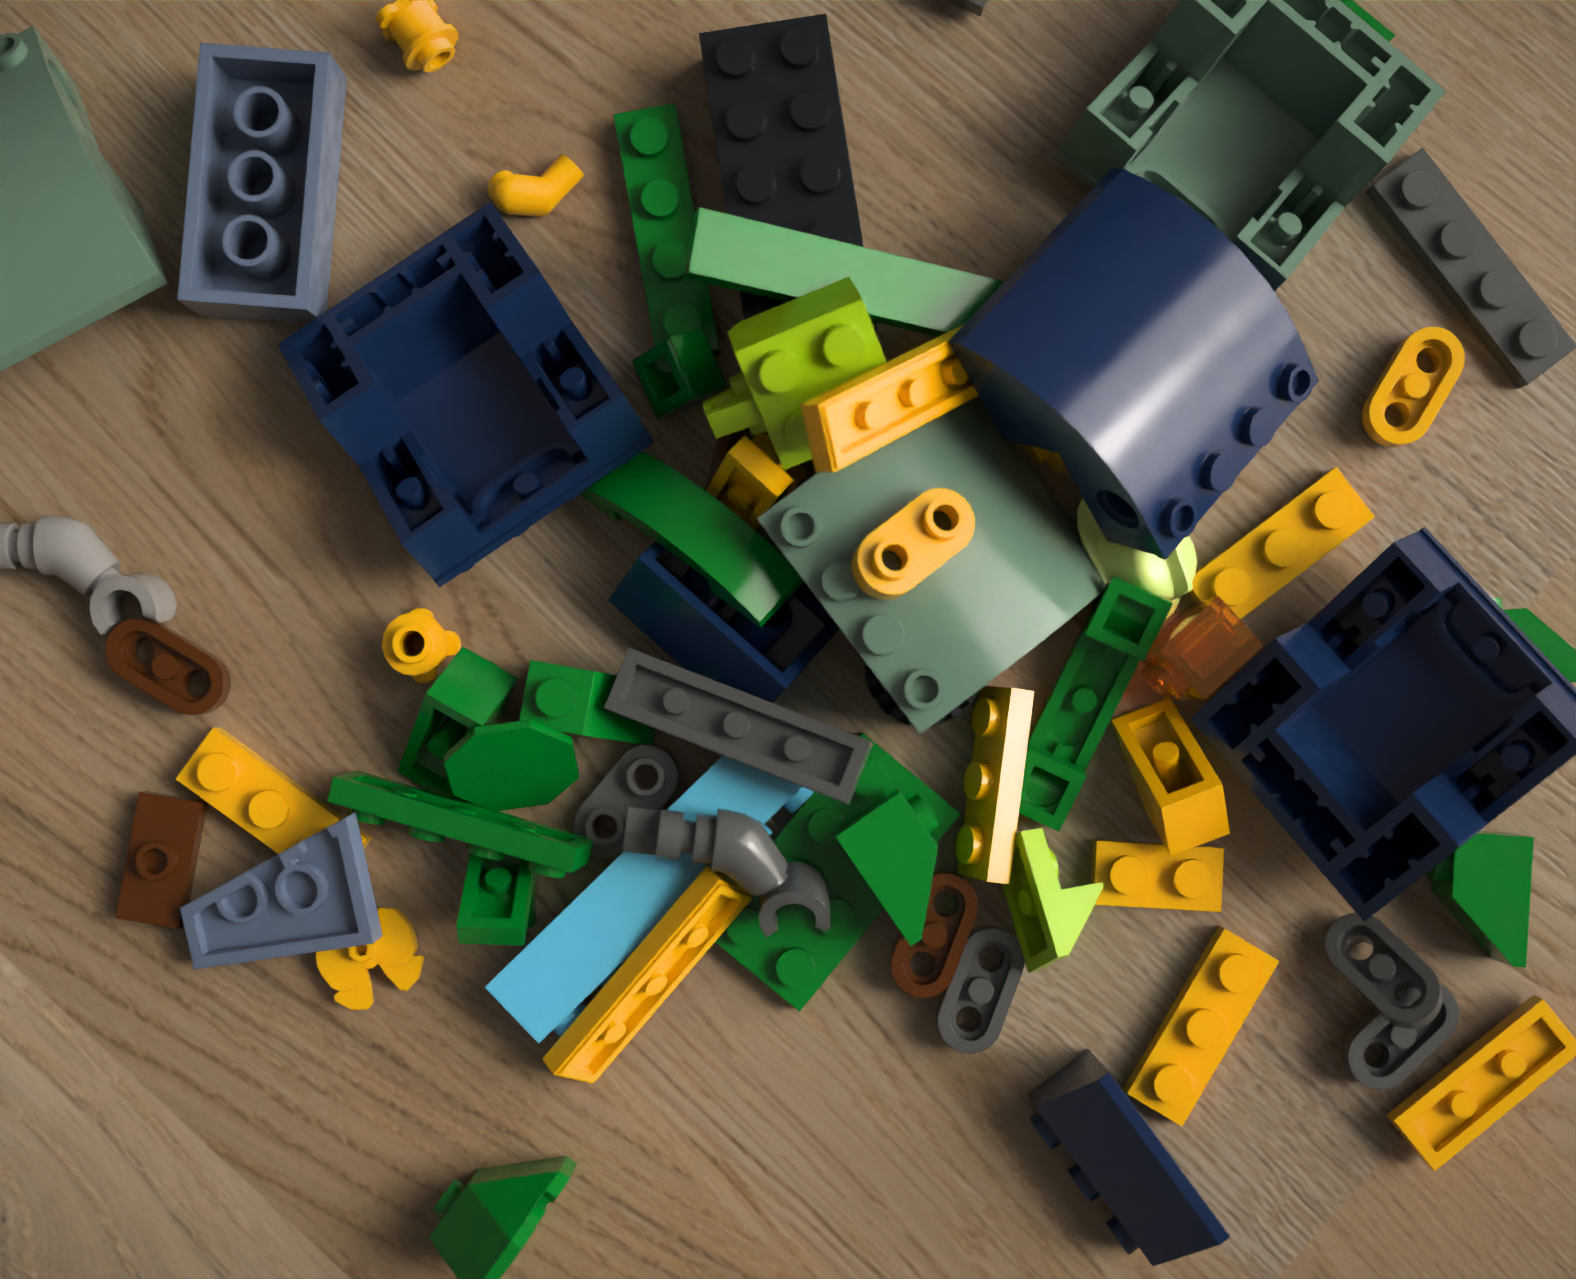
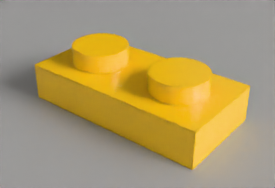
[1091,839,1224,912]

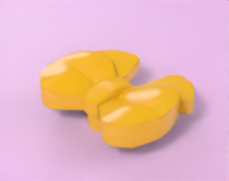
[316,906,424,1010]

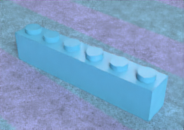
[485,756,814,1044]

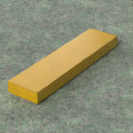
[801,324,979,473]
[542,865,753,1084]

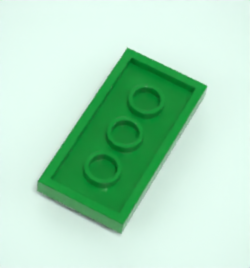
[715,733,961,1012]

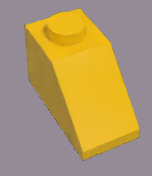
[1111,698,1230,856]

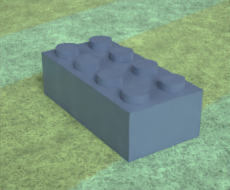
[177,43,347,324]

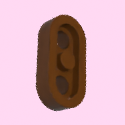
[105,618,231,715]
[890,871,978,998]

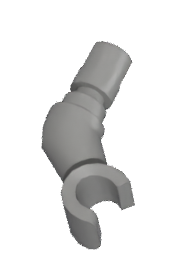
[0,515,177,635]

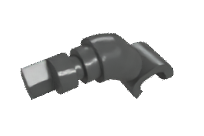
[623,807,831,938]

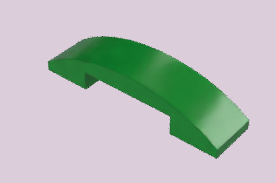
[579,451,803,628]
[1019,575,1173,832]

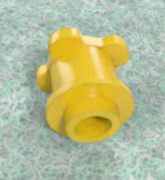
[375,0,459,72]
[382,608,461,683]

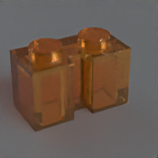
[1140,596,1264,700]

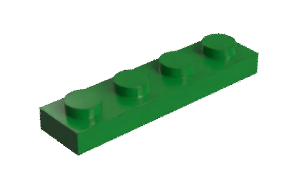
[614,103,720,355]
[327,770,594,878]

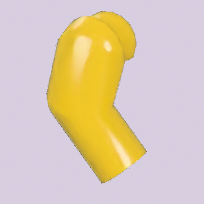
[487,153,584,217]

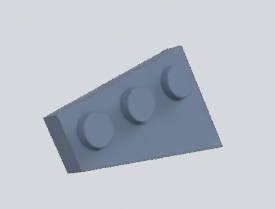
[180,812,383,970]

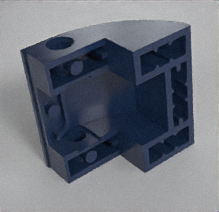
[948,168,1319,560]
[278,201,655,587]
[1190,527,1576,922]

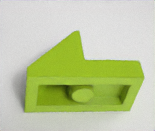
[1002,828,1104,973]

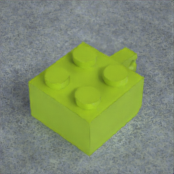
[702,276,886,470]

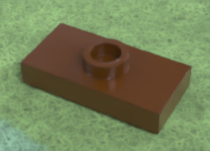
[116,791,208,929]

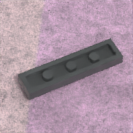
[1366,148,1576,388]
[604,648,873,805]

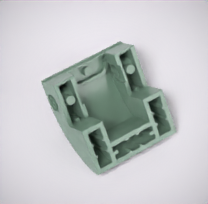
[1054,0,1446,292]
[0,25,168,372]
[757,397,1106,734]

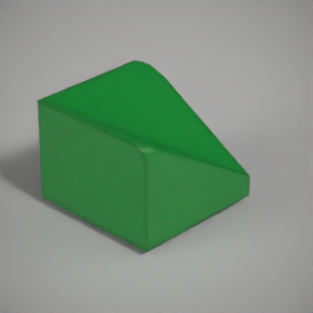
[632,329,728,419]

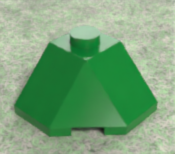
[429,1156,577,1279]

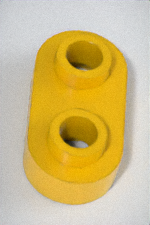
[1362,327,1465,448]
[851,488,975,600]

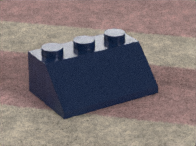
[608,541,840,703]
[1028,1049,1230,1266]

